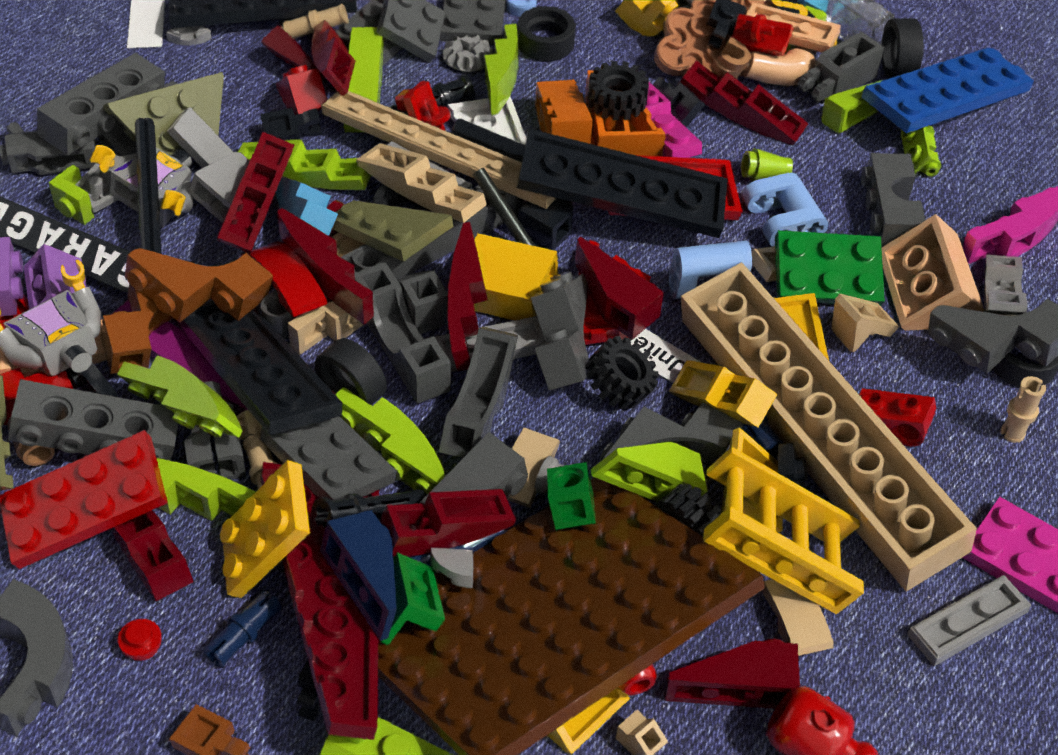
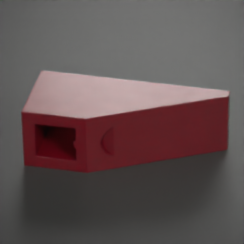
[575,236,664,340]

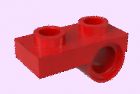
[859,388,936,447]

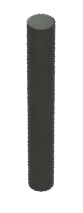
[473,167,535,246]

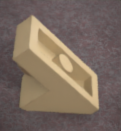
[832,294,899,353]

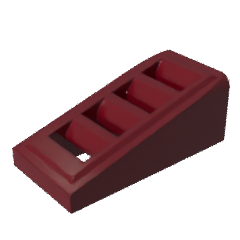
[261,25,325,81]

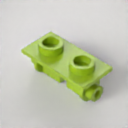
[901,125,941,177]

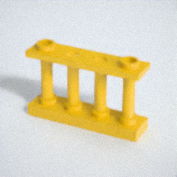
[704,447,864,614]

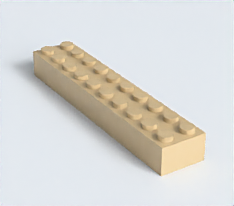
[681,262,977,592]

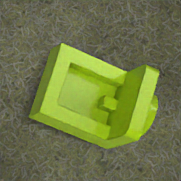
[48,165,94,225]

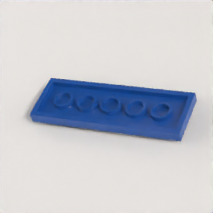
[861,47,1034,133]

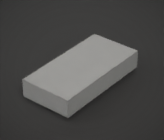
[167,107,234,168]

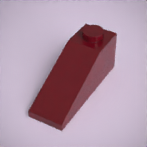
[665,639,800,709]

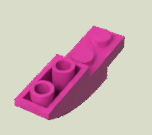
[645,82,702,158]
[962,186,1058,264]

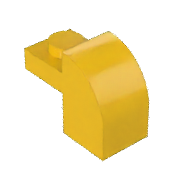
[615,0,679,36]

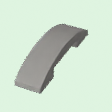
[984,255,1027,315]

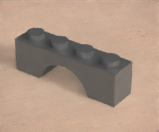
[355,262,451,404]

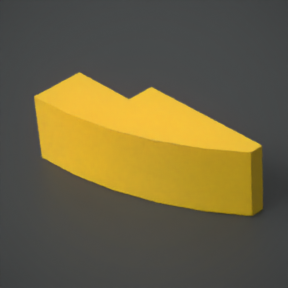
[669,360,777,428]

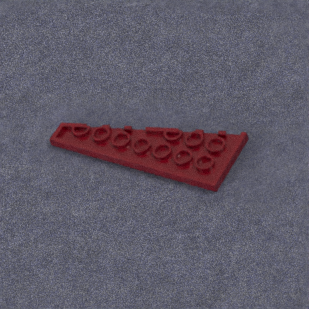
[260,462,379,740]

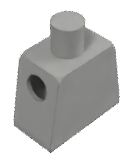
[189,152,250,223]

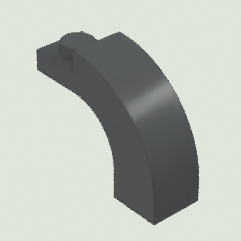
[0,579,73,737]

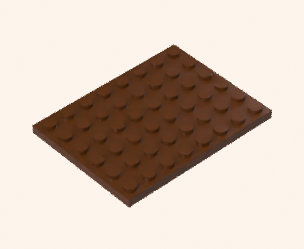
[378,478,765,755]

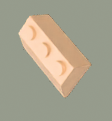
[882,214,985,331]

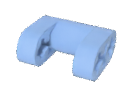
[741,173,828,247]
[669,240,752,299]

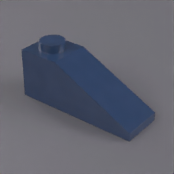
[320,510,397,641]

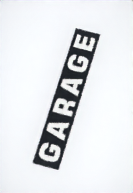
[0,196,130,293]

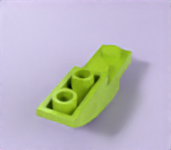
[117,355,243,438]
[335,387,445,495]

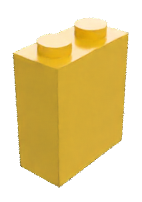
[474,233,558,321]

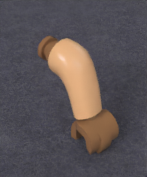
[710,37,817,86]

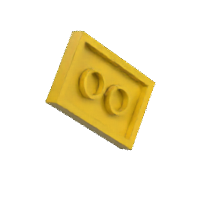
[220,460,310,598]

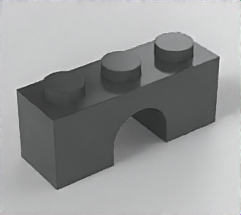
[861,153,925,247]

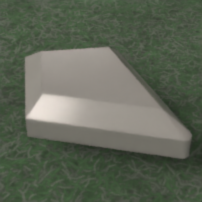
[75,163,118,213]

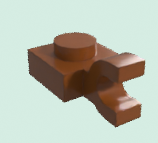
[169,704,250,755]

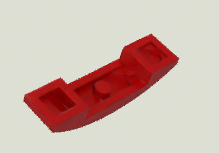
[240,241,327,317]

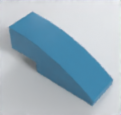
[276,176,338,236]

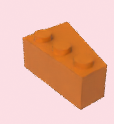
[585,70,666,157]
[535,80,595,145]

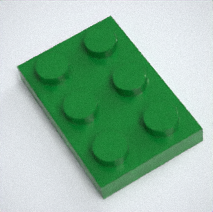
[775,230,885,306]

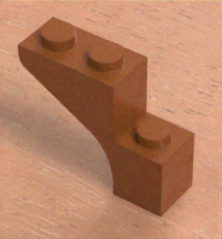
[125,248,274,323]
[100,265,204,374]

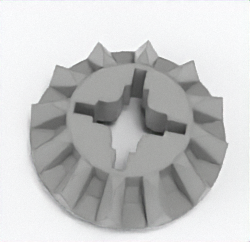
[443,34,493,72]

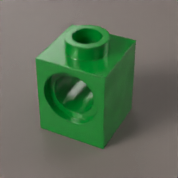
[547,462,596,530]

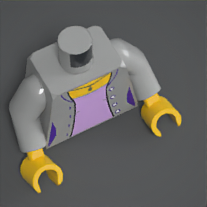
[89,145,194,228]
[0,260,101,376]

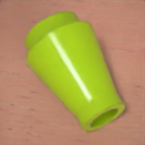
[741,148,793,181]

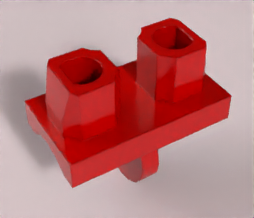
[730,14,794,57]
[395,81,451,131]

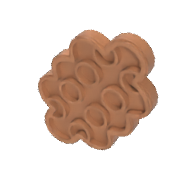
[654,0,779,77]

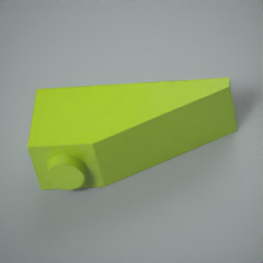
[591,442,708,502]

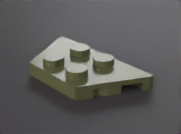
[103,72,224,156]

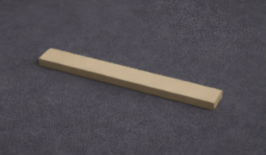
[322,91,556,209]

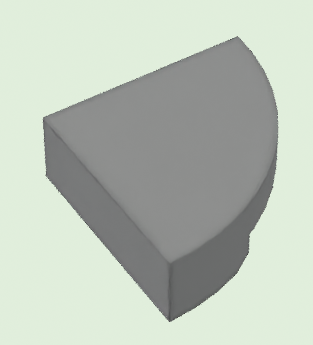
[166,26,212,45]
[430,548,473,588]

